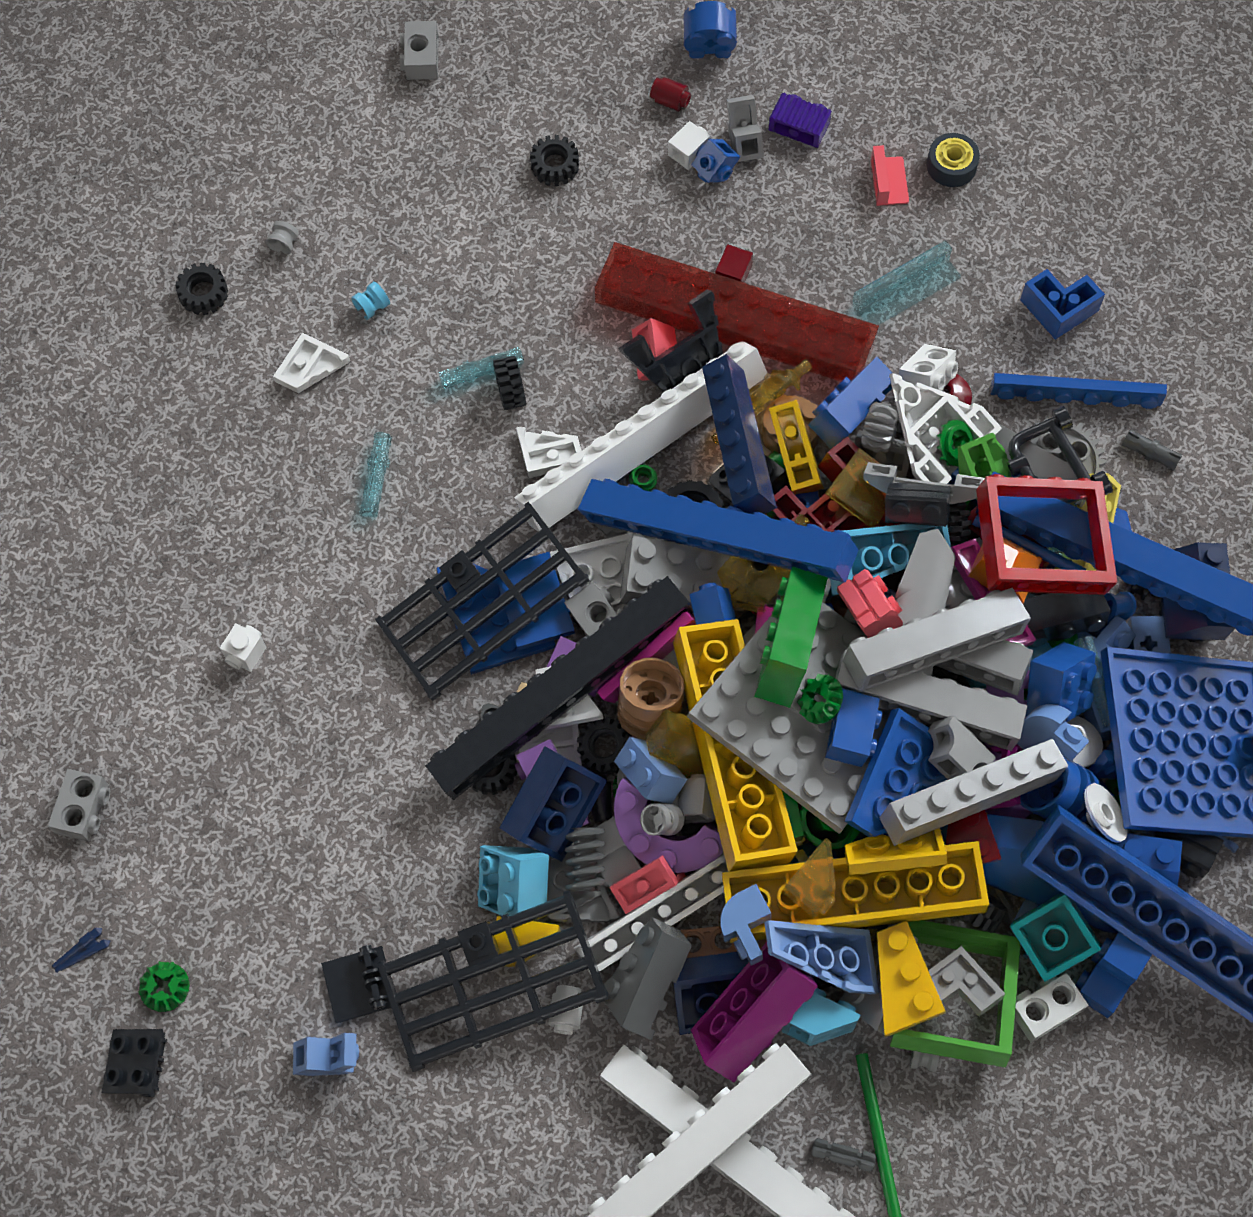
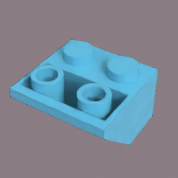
[477,845,549,916]
[782,988,860,1046]

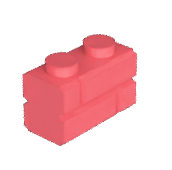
[837,569,903,638]

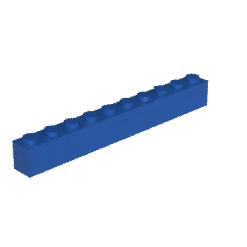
[975,471,1253,636]
[578,479,859,583]

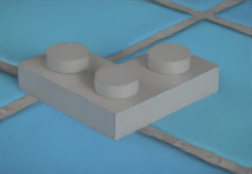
[928,946,1005,1017]

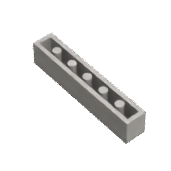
[843,588,1031,692]
[844,609,1034,696]
[835,650,1027,751]
[879,739,1068,846]

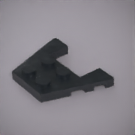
[618,289,723,392]

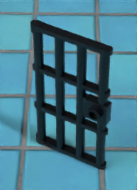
[375,501,590,701]
[378,890,609,1072]

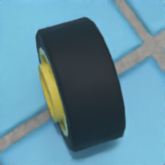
[926,133,980,187]

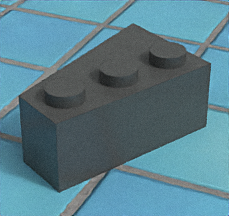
[604,917,692,1040]

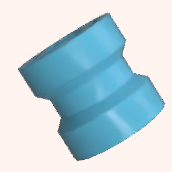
[351,281,390,320]

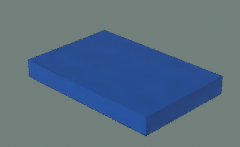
[496,552,575,651]

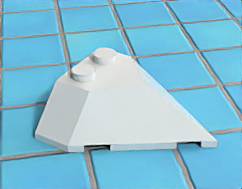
[889,373,1002,484]

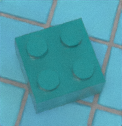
[1010,892,1101,982]

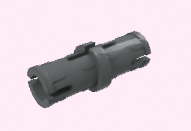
[1122,429,1183,471]

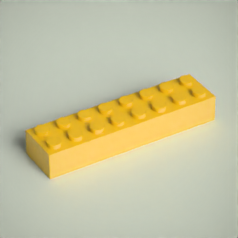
[673,619,798,872]
[722,841,989,943]

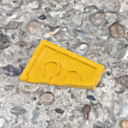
[845,828,947,875]
[877,921,946,1037]

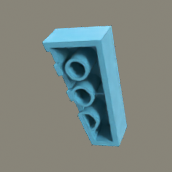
[830,524,951,596]

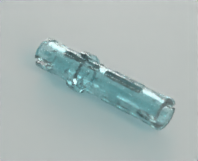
[438,347,524,389]
[360,432,392,517]
[1074,636,1110,729]

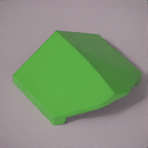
[958,432,1011,500]

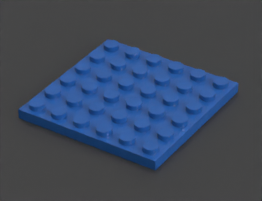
[1100,647,1253,838]

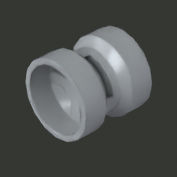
[640,804,684,835]

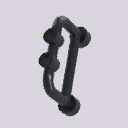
[1007,406,1113,504]

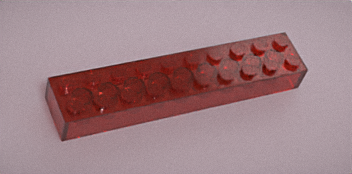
[595,242,879,382]

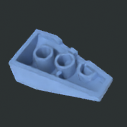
[764,920,879,995]

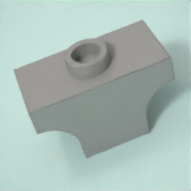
[928,715,996,780]

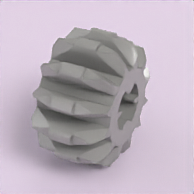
[861,402,899,453]

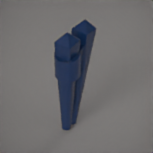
[52,928,110,973]

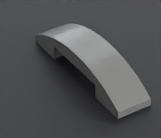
[863,462,985,504]

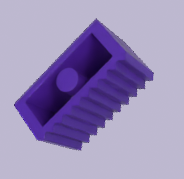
[768,92,832,148]

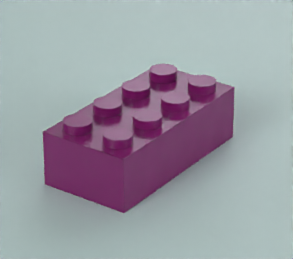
[691,942,818,1083]

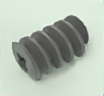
[565,828,605,891]

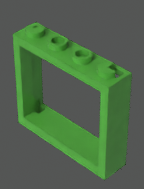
[890,920,1021,1068]

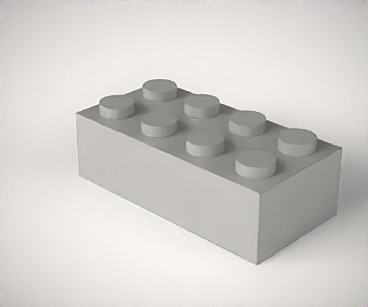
[619,536,747,619]

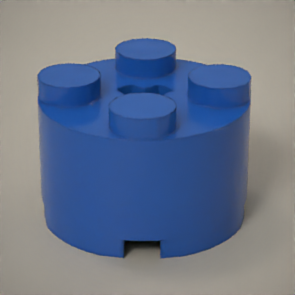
[683,1,737,58]

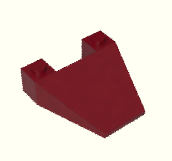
[765,436,900,532]

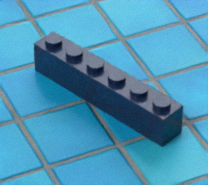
[702,354,777,514]

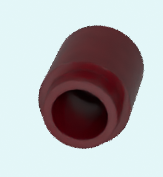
[650,77,691,112]

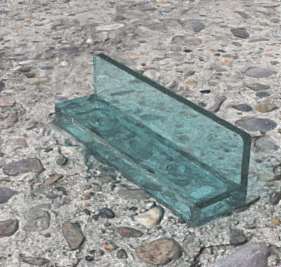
[852,240,961,329]

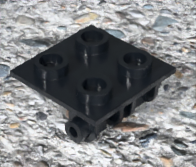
[321,945,391,1024]
[101,1029,167,1098]

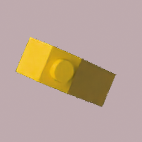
[769,400,824,495]

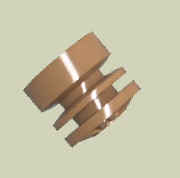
[617,658,684,740]

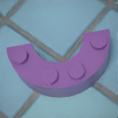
[614,777,723,873]

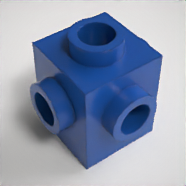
[691,139,740,183]

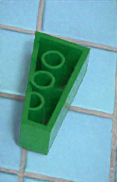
[754,566,828,708]

